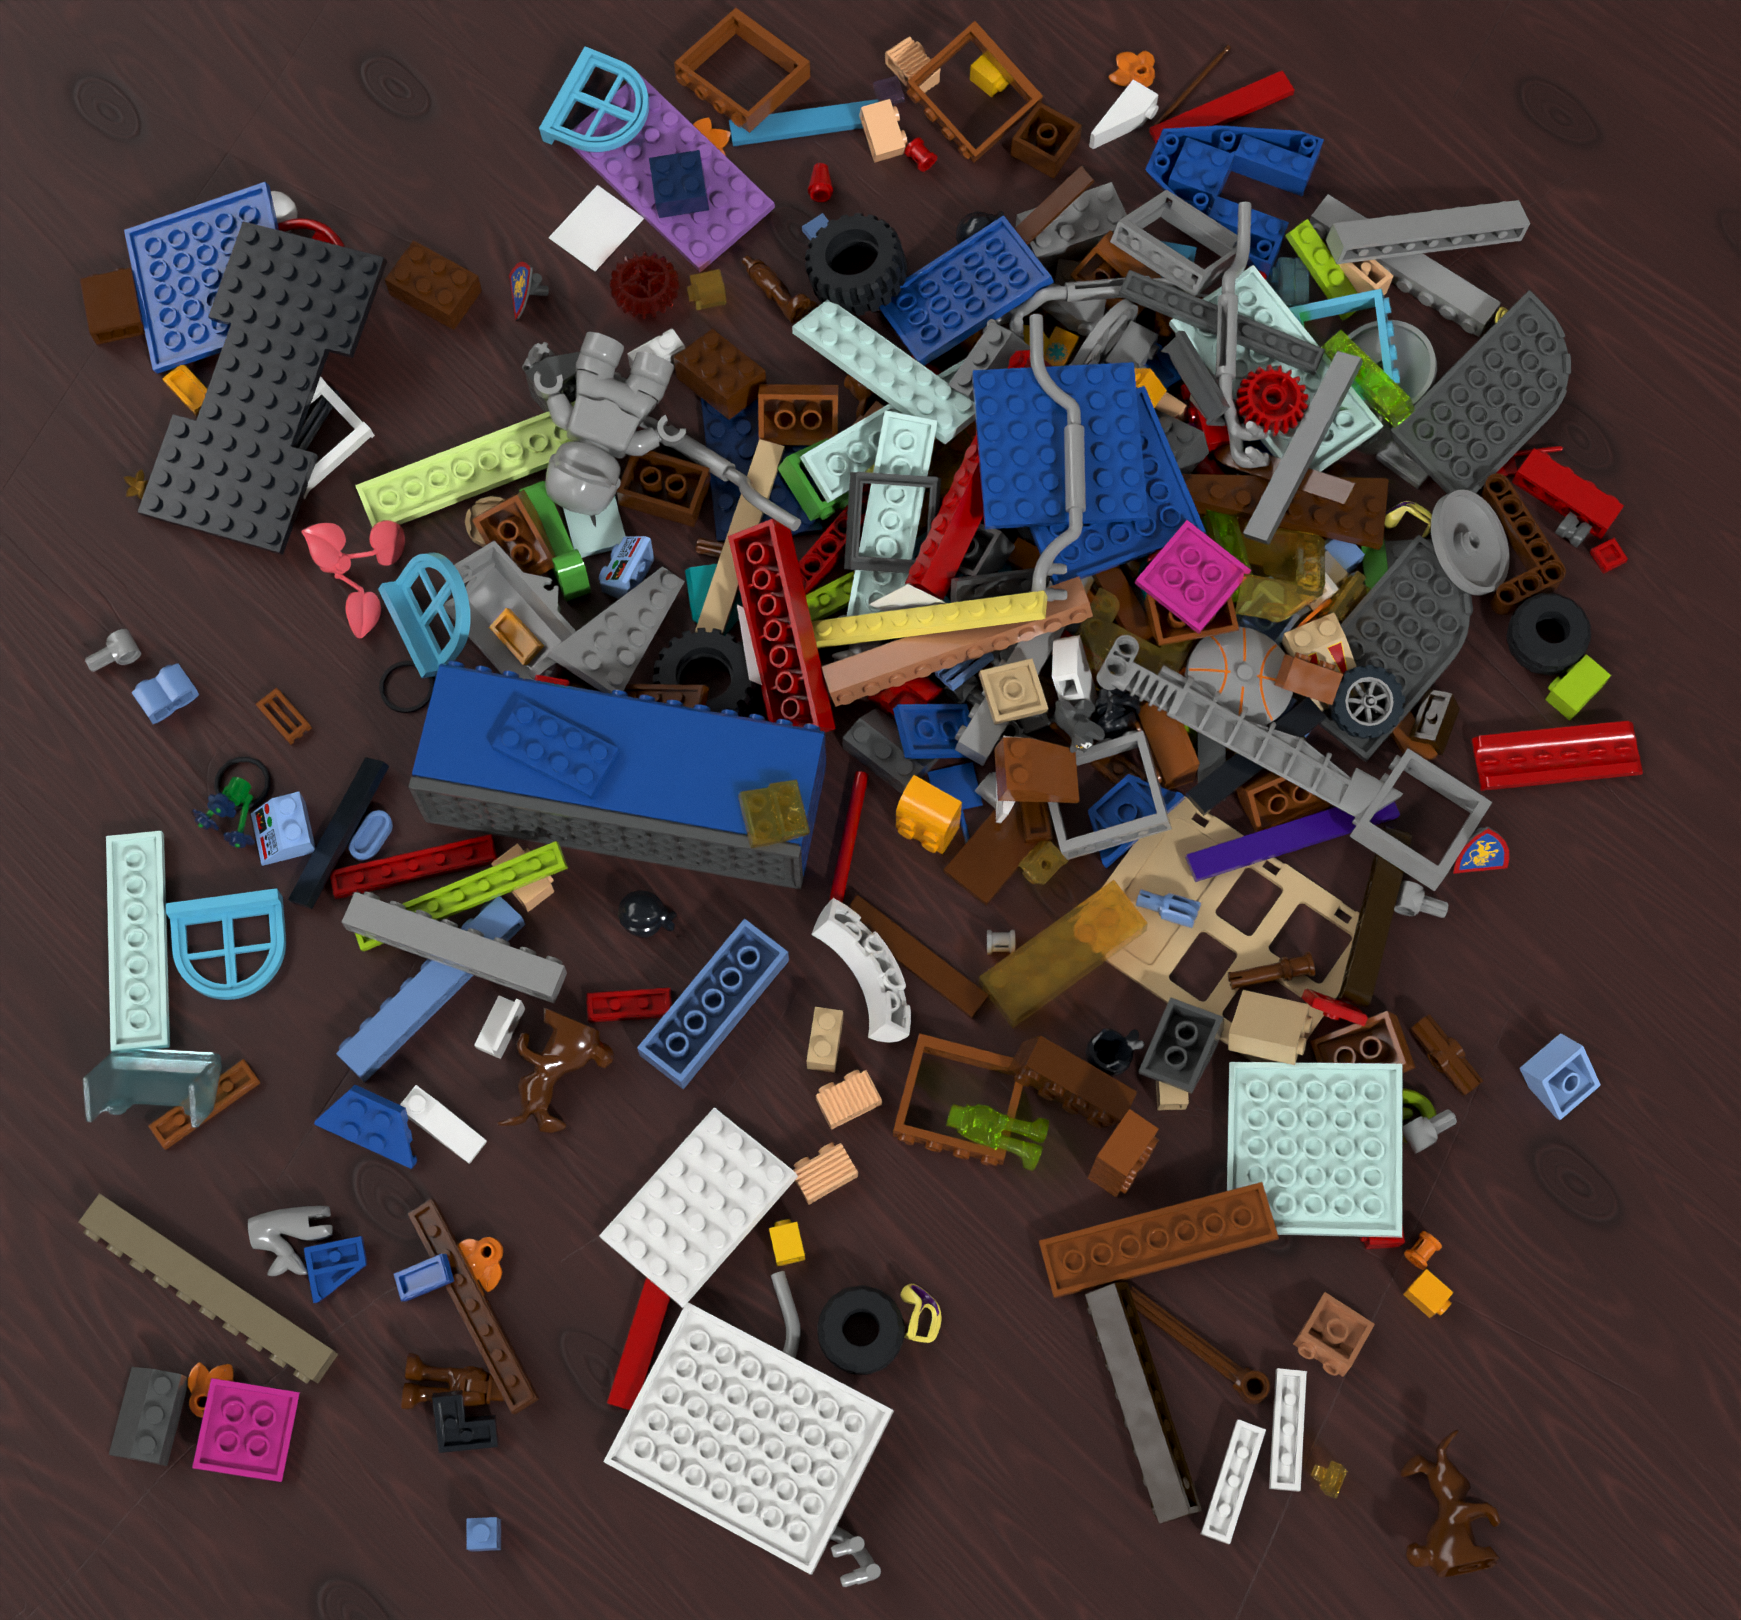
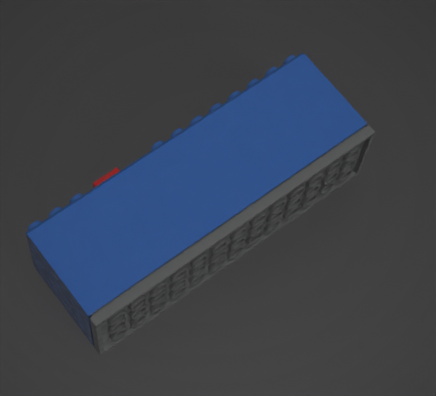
[409,661,826,890]

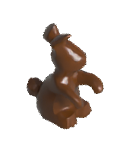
[497,1008,614,1133]
[1401,1430,1501,1578]

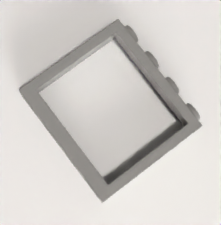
[1110,190,1237,296]
[1048,730,1172,860]
[1350,749,1492,891]

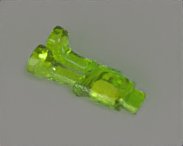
[946,1104,1049,1171]

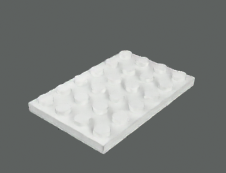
[599,1108,798,1308]

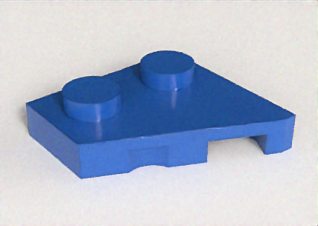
[304,1236,368,1303]

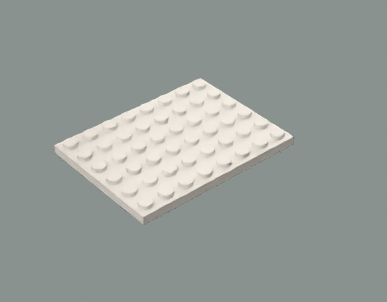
[603,1302,894,1575]

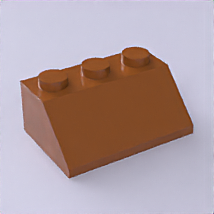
[1070,230,1162,316]
[758,384,838,445]
[1144,593,1239,646]
[1134,702,1200,790]
[1237,768,1333,832]

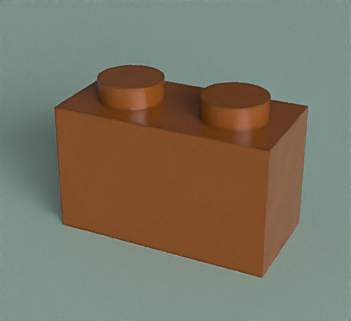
[1274,652,1343,705]

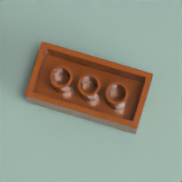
[1088,1109,1159,1197]

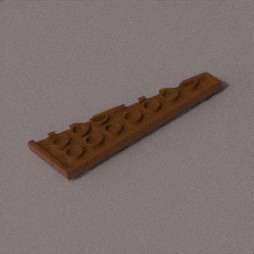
[1182,474,1389,550]

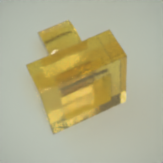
[1311,1461,1347,1499]

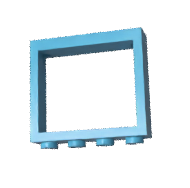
[1289,289,1400,400]

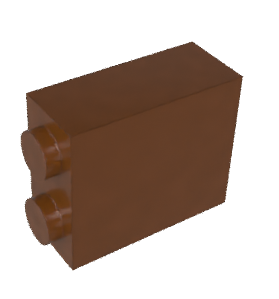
[80,268,145,345]

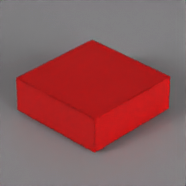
[1589,538,1628,574]

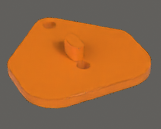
[1296,598,1332,628]

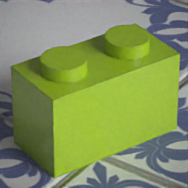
[1545,654,1611,721]

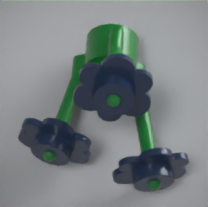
[192,777,255,848]

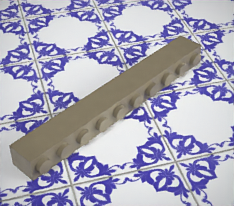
[78,1193,338,1384]

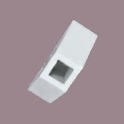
[1052,635,1098,712]

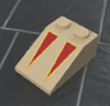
[1282,612,1366,711]

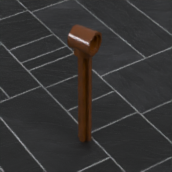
[1130,1287,1270,1405]

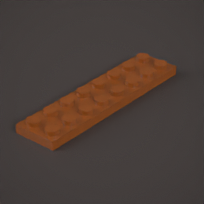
[1039,1182,1279,1298]

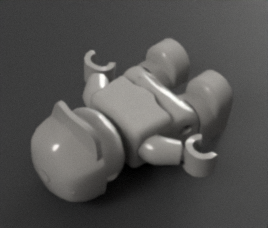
[533,332,686,516]

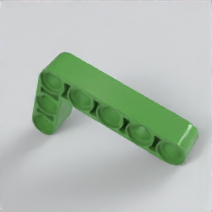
[519,480,591,602]

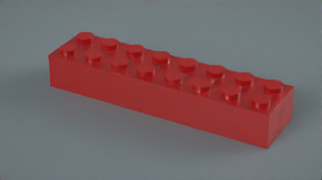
[728,519,836,733]

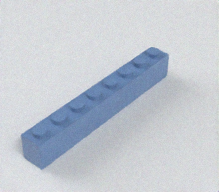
[336,896,525,1083]

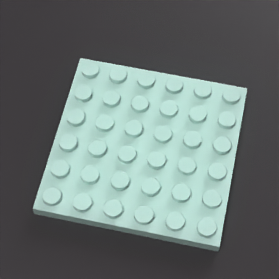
[1227,1062,1403,1238]

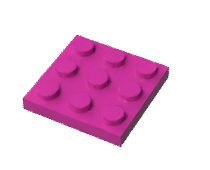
[1135,520,1251,634]
[192,1378,300,1482]

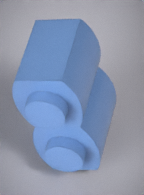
[132,663,199,724]

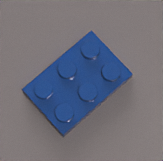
[893,704,971,759]

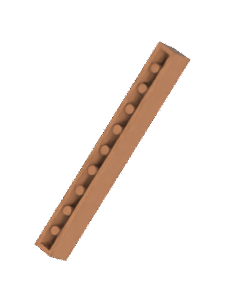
[822,576,1093,706]

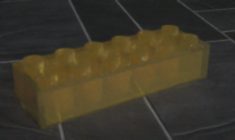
[979,880,1148,1028]

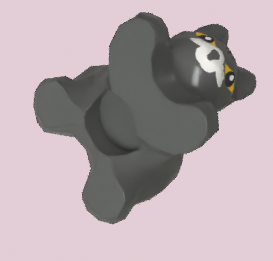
[1049,699,1105,753]

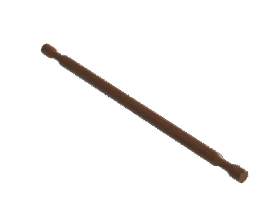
[1153,45,1231,126]

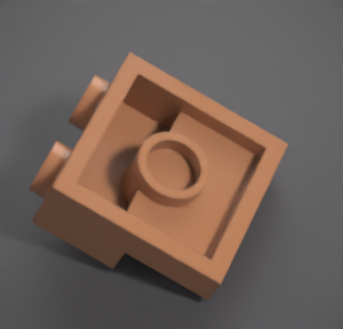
[1293,1292,1375,1377]

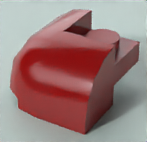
[868,676,944,715]

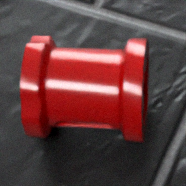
[904,137,938,172]

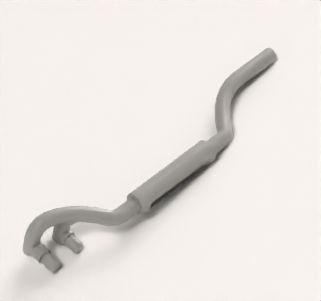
[1216,202,1270,468]
[982,276,1208,341]
[1029,314,1086,602]
[614,372,801,531]
[771,1271,881,1587]

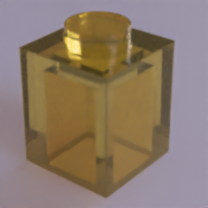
[686,269,727,310]

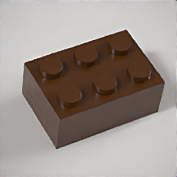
[385,240,482,330]
[673,329,767,420]
[617,451,711,527]

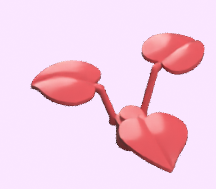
[302,520,405,639]

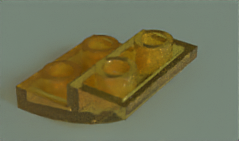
[738,780,810,849]

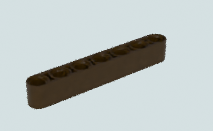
[1339,825,1412,1007]

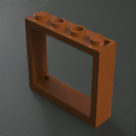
[674,8,810,133]
[906,21,1043,163]
[893,1033,1023,1166]

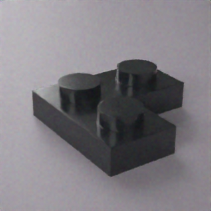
[432,1390,499,1453]

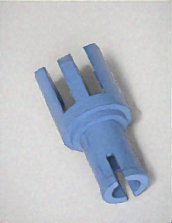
[1136,889,1201,928]

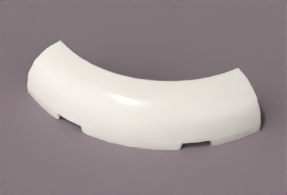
[812,898,911,1042]

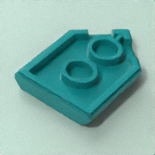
[685,563,743,636]

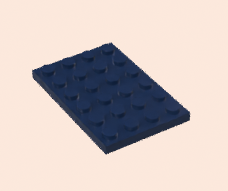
[701,398,823,543]

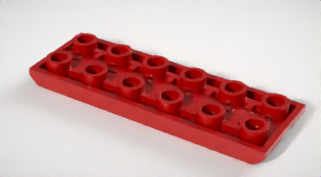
[1471,721,1643,791]

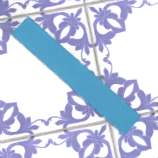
[729,99,878,146]

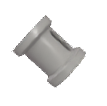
[987,930,1015,955]

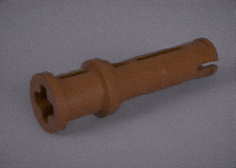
[1228,951,1315,990]

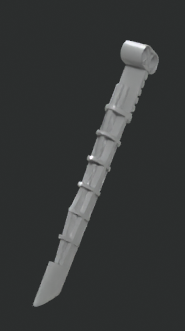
[1097,635,1403,820]

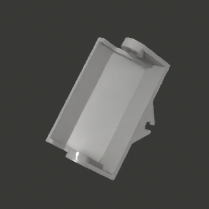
[444,541,576,680]

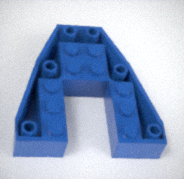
[1145,125,1324,279]

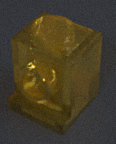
[1018,841,1068,884]

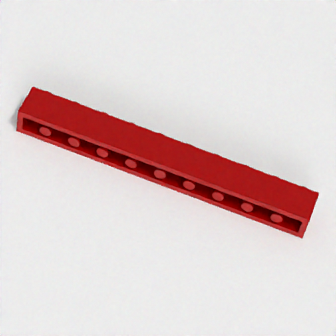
[905,350,1052,600]

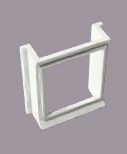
[304,377,375,499]

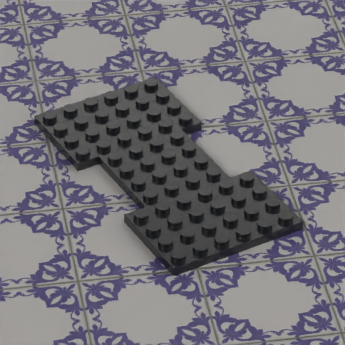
[137,221,387,555]

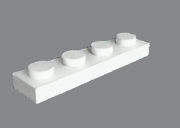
[1269,1368,1307,1492]
[1200,1419,1266,1545]

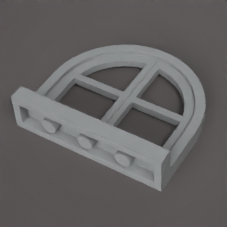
[1070,299,1138,365]

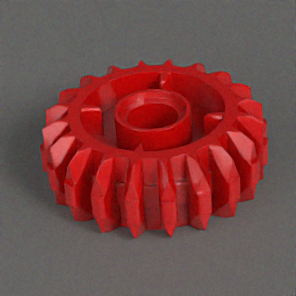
[1236,364,1308,437]

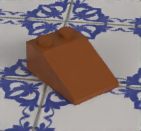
[472,490,556,576]
[994,737,1079,803]
[1310,1011,1416,1073]

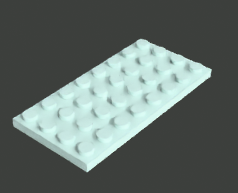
[1169,265,1383,472]

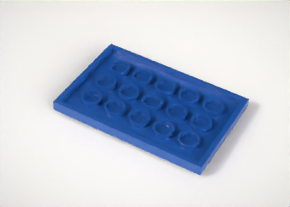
[878,215,1054,366]

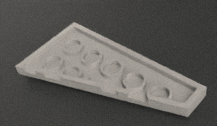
[547,567,685,694]

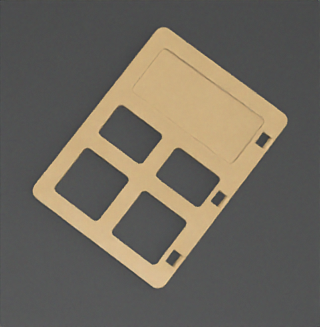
[1072,796,1359,1062]

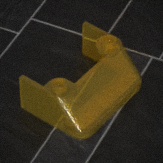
[1235,522,1325,622]

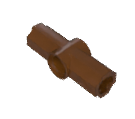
[1410,1014,1483,1097]

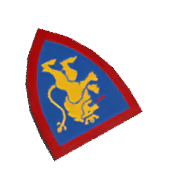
[509,261,549,321]
[1453,826,1509,874]

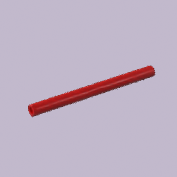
[829,771,869,903]

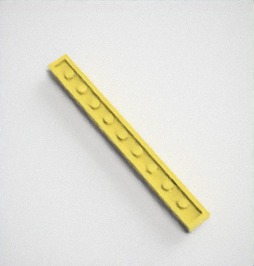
[811,591,1048,648]

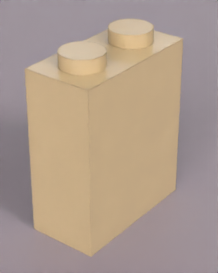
[1228,990,1313,1065]

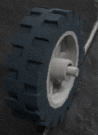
[1329,665,1405,739]

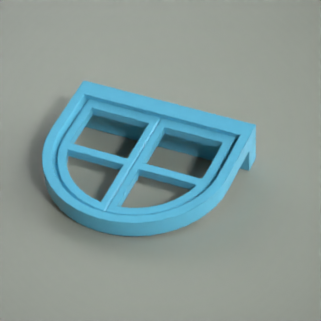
[539,46,649,152]
[378,553,470,678]
[166,888,286,1000]

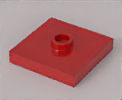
[1301,988,1368,1027]

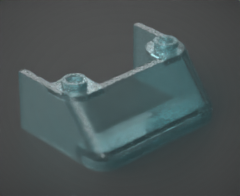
[83,1049,221,1128]

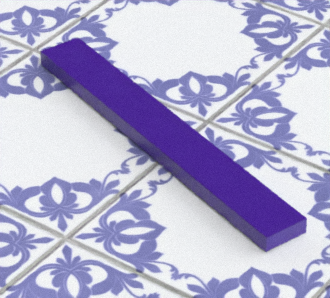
[1185,802,1400,882]

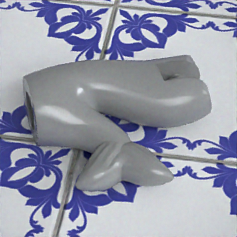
[248,1206,333,1276]

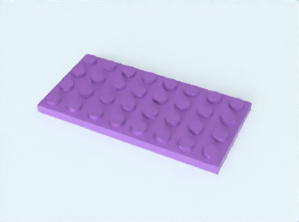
[569,73,775,273]

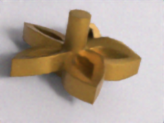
[123,469,149,500]

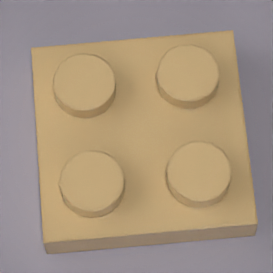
[979,658,1048,725]

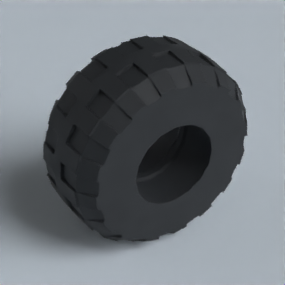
[1506,593,1591,676]
[817,1285,905,1375]

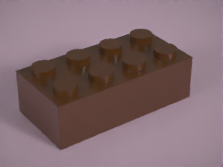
[1007,1035,1137,1128]

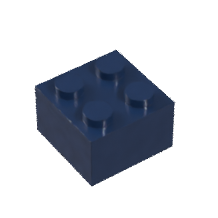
[649,150,709,218]

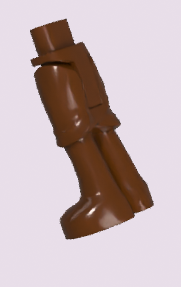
[742,255,819,324]
[401,1353,504,1410]

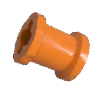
[1404,1231,1442,1270]

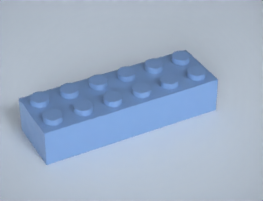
[637,918,789,1089]

